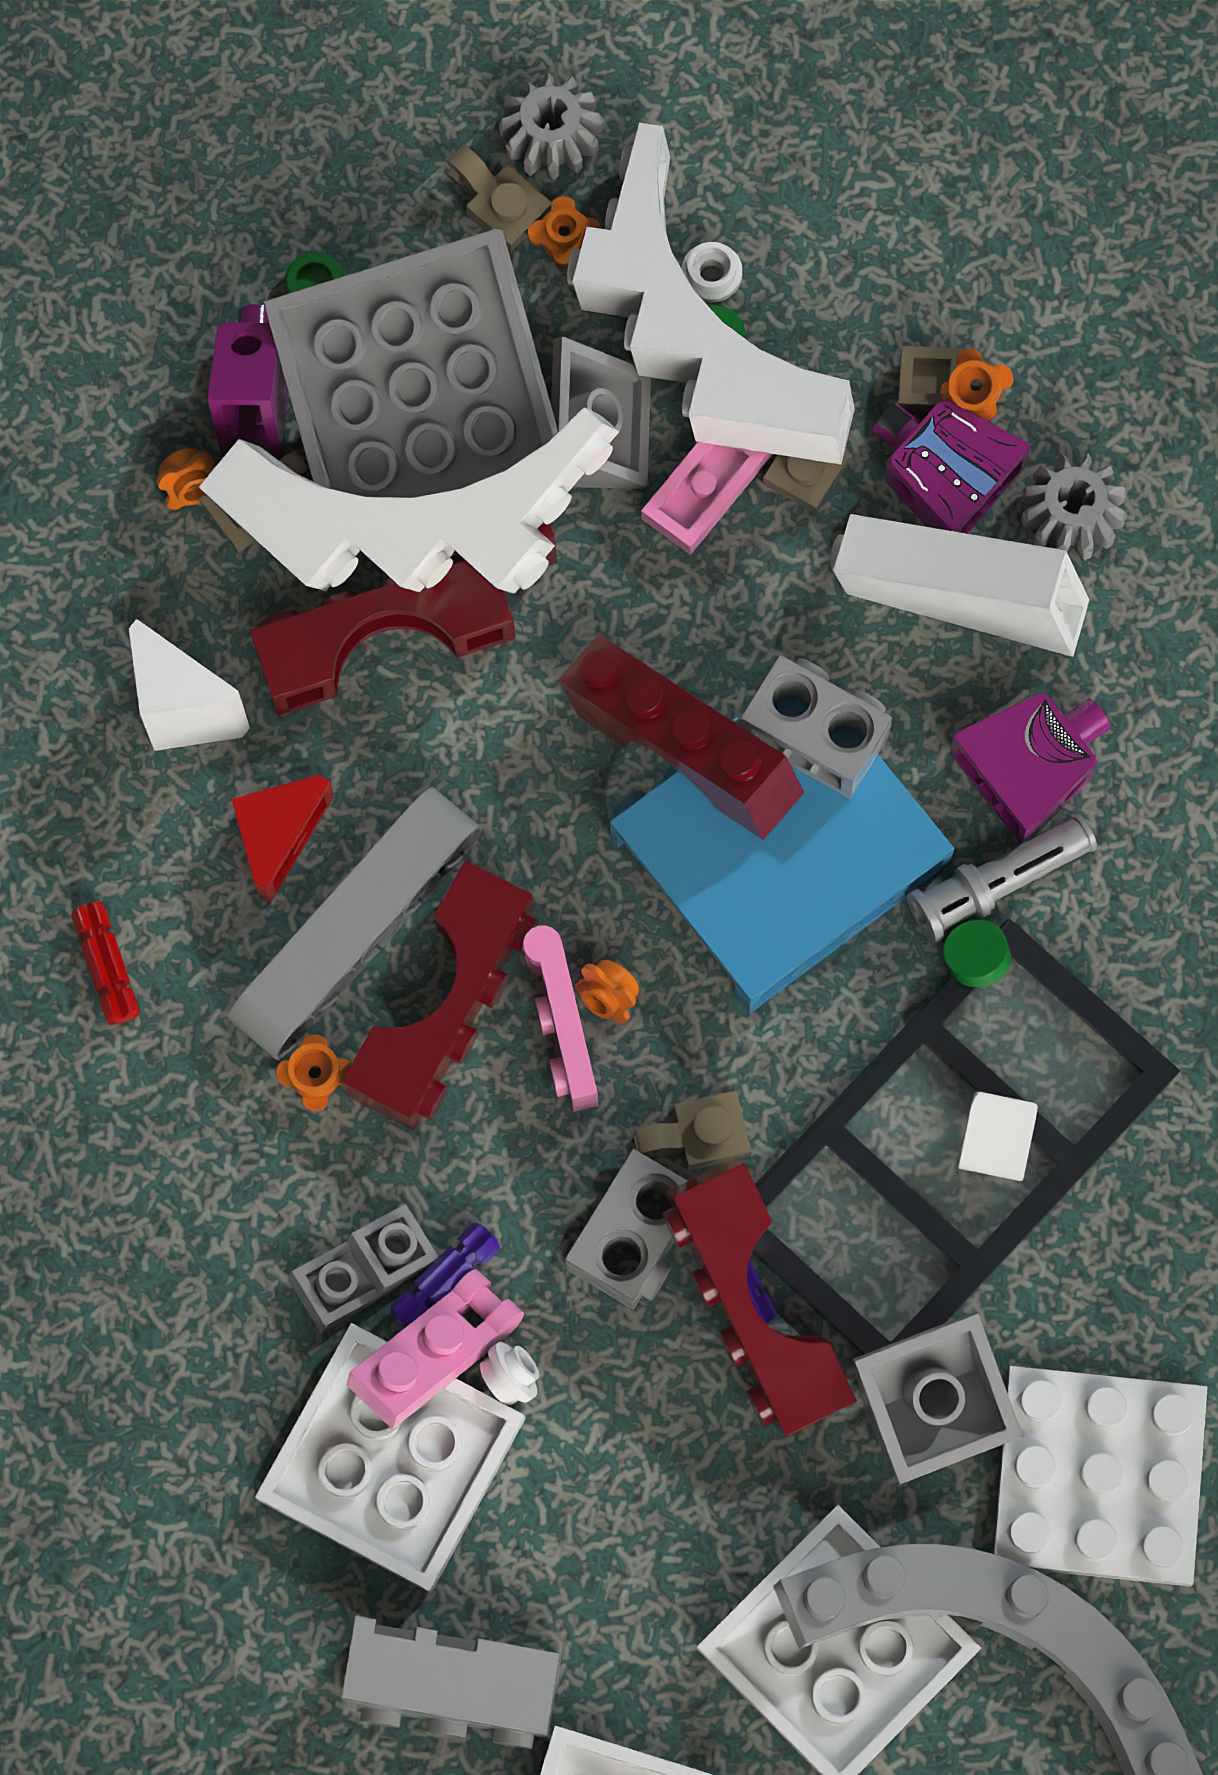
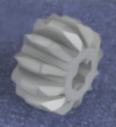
[499,72,603,181]
[1021,453,1127,561]

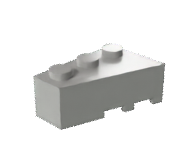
[341,1616,561,1749]

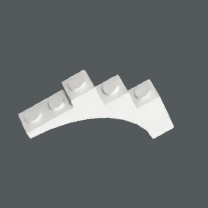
[567,123,854,465]
[199,407,619,594]

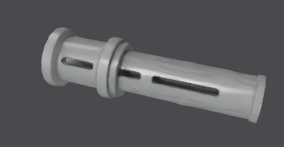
[907,814,1097,944]

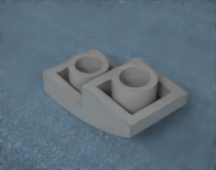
[288,1204,439,1334]

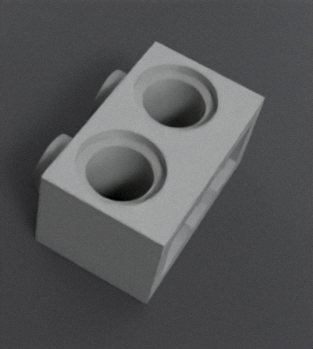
[741,655,892,799]
[565,1149,687,1310]

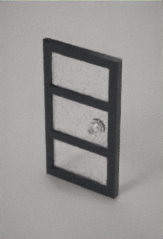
[752,919,1180,1355]

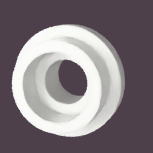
[681,242,742,303]
[480,1342,539,1406]

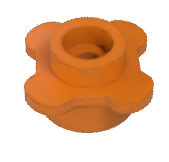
[528,197,601,267]
[940,348,1014,421]
[156,448,215,510]
[575,960,639,1024]
[276,1035,352,1111]

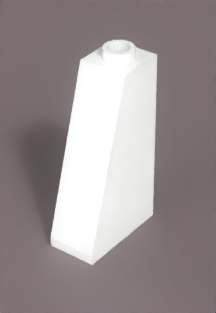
[830,514,1089,657]

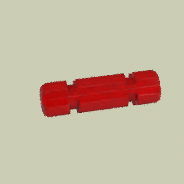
[71,901,140,1025]

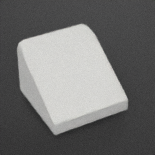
[958,1092,1038,1181]

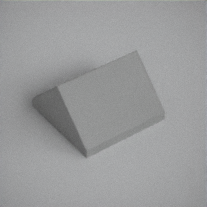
[551,336,651,489]
[853,1311,1023,1484]

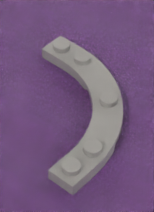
[773,1544,1203,1775]

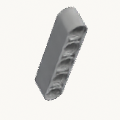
[228,787,482,1060]

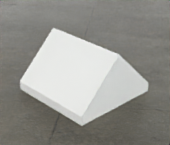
[129,619,250,751]

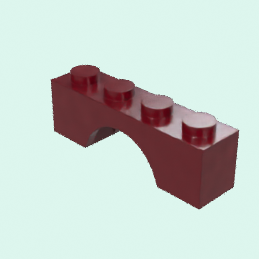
[250,554,516,716]
[558,634,804,840]
[342,860,539,1131]
[662,1158,857,1437]

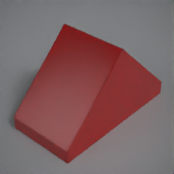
[232,775,334,904]

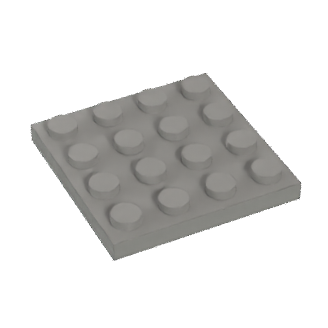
[264,229,558,498]

